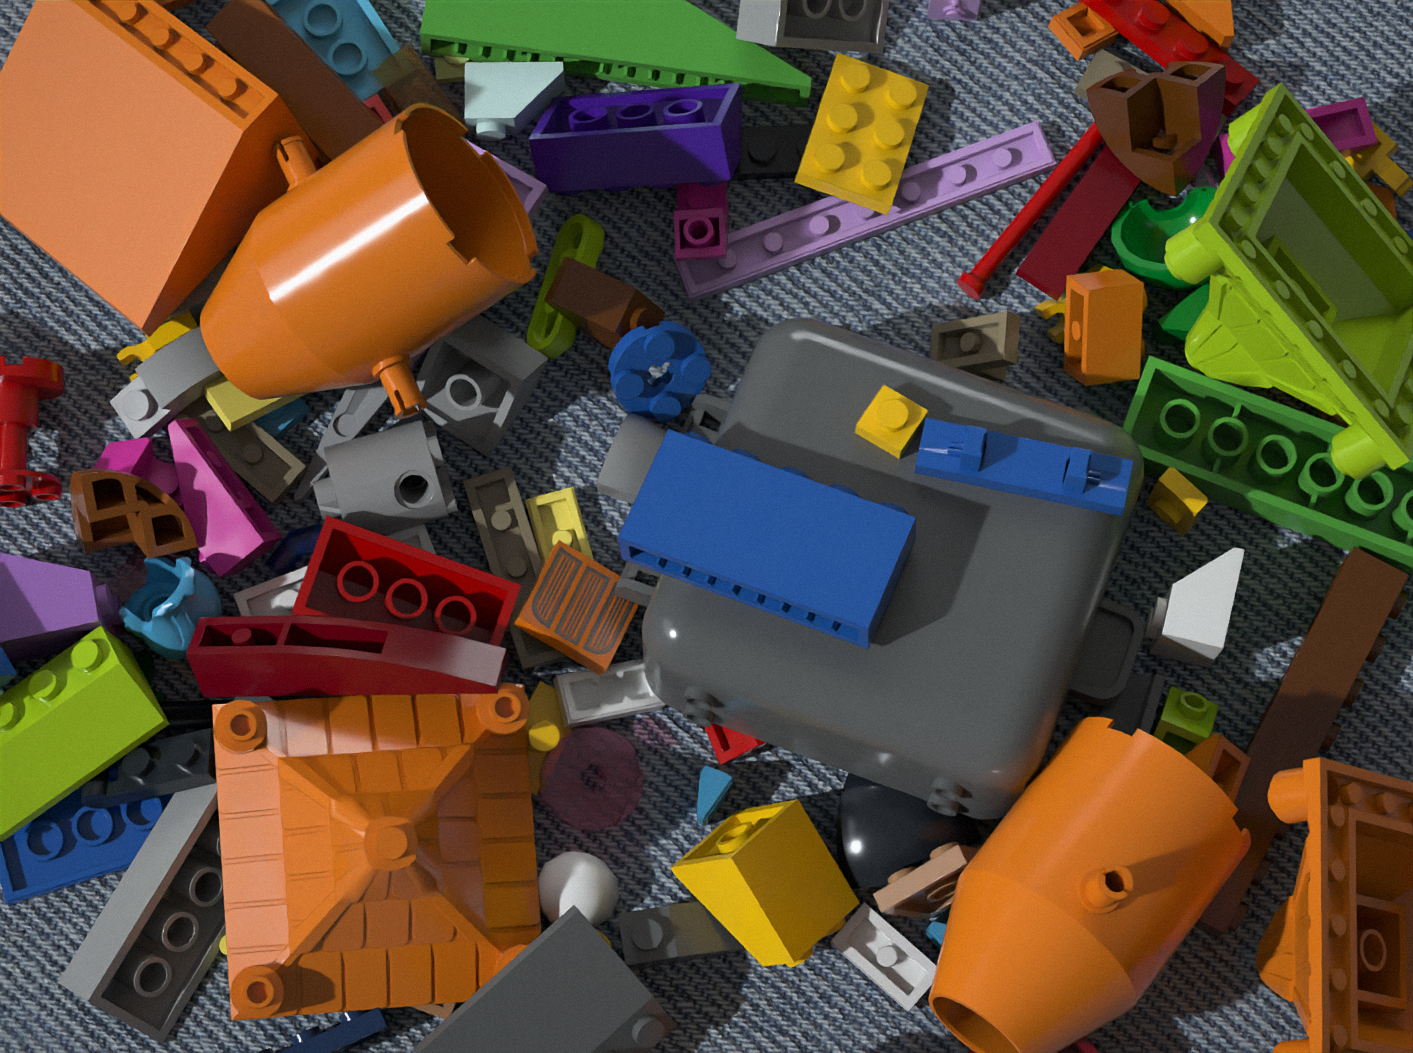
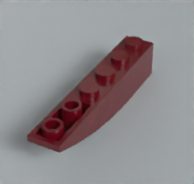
[186,615,509,697]

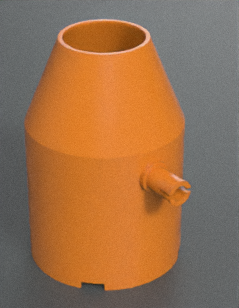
[200,103,538,419]
[928,717,1251,1053]

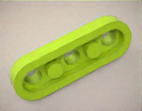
[527,214,604,358]

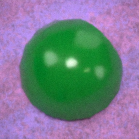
[1111,186,1217,291]

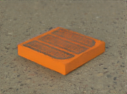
[513,540,639,676]

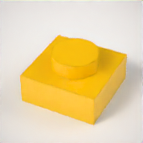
[855,385,928,459]

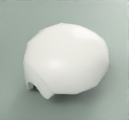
[537,851,619,928]

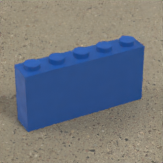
[618,429,916,649]

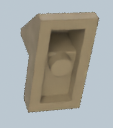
[930,311,1020,381]

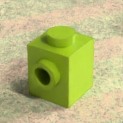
[1151,686,1219,756]

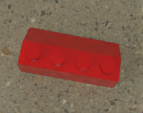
[290,515,521,647]

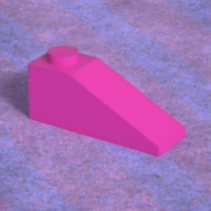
[168,418,283,578]

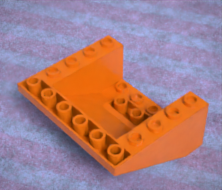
[0,0,320,337]

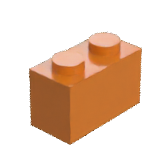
[1063,269,1147,386]

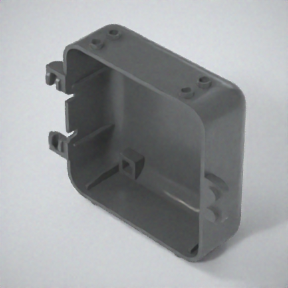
[614,317,1144,819]

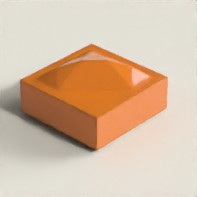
[1048,2,1118,61]

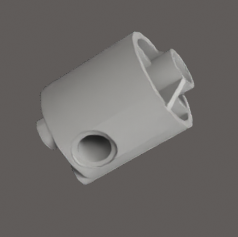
[313,420,458,536]

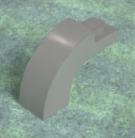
[109,327,225,439]

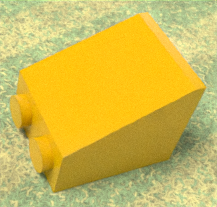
[670,799,860,967]

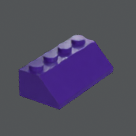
[529,83,743,196]

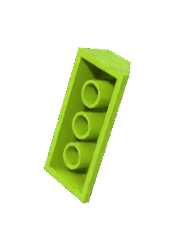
[0,625,169,842]

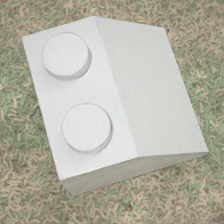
[1144,547,1245,668]

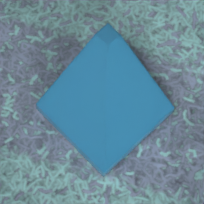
[697,765,733,826]

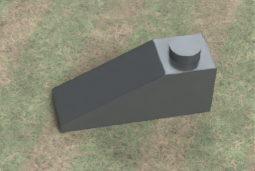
[617,901,747,971]

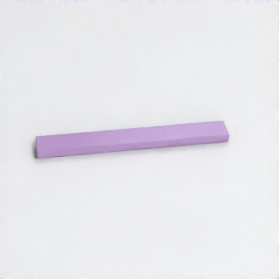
[672,120,1057,303]

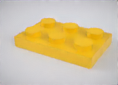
[794,53,930,215]

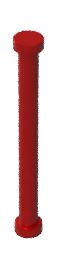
[956,121,1104,300]

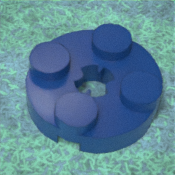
[608,321,712,422]

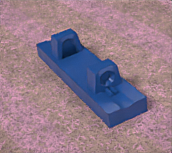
[914,418,1133,516]

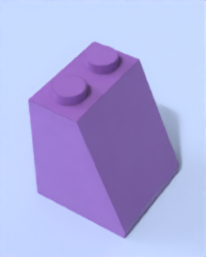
[0,552,123,664]

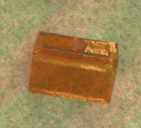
[368,43,466,125]

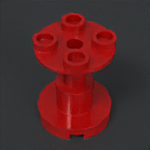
[0,356,65,508]

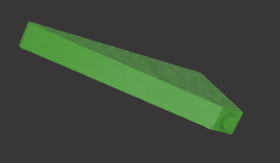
[420,0,812,108]

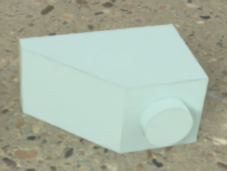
[464,62,565,141]

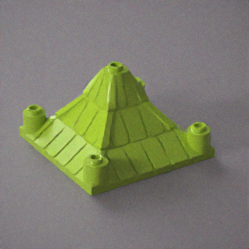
[1164,82,1413,480]

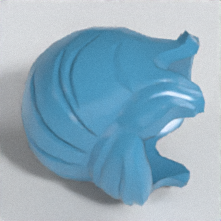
[119,556,222,660]

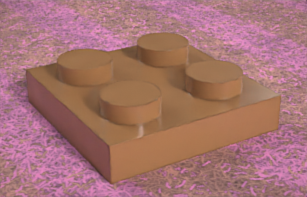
[873,842,981,920]

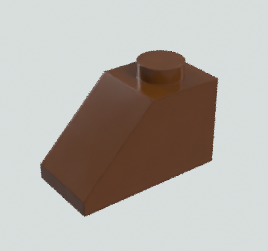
[544,257,665,350]

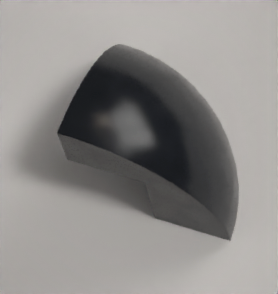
[836,773,980,889]

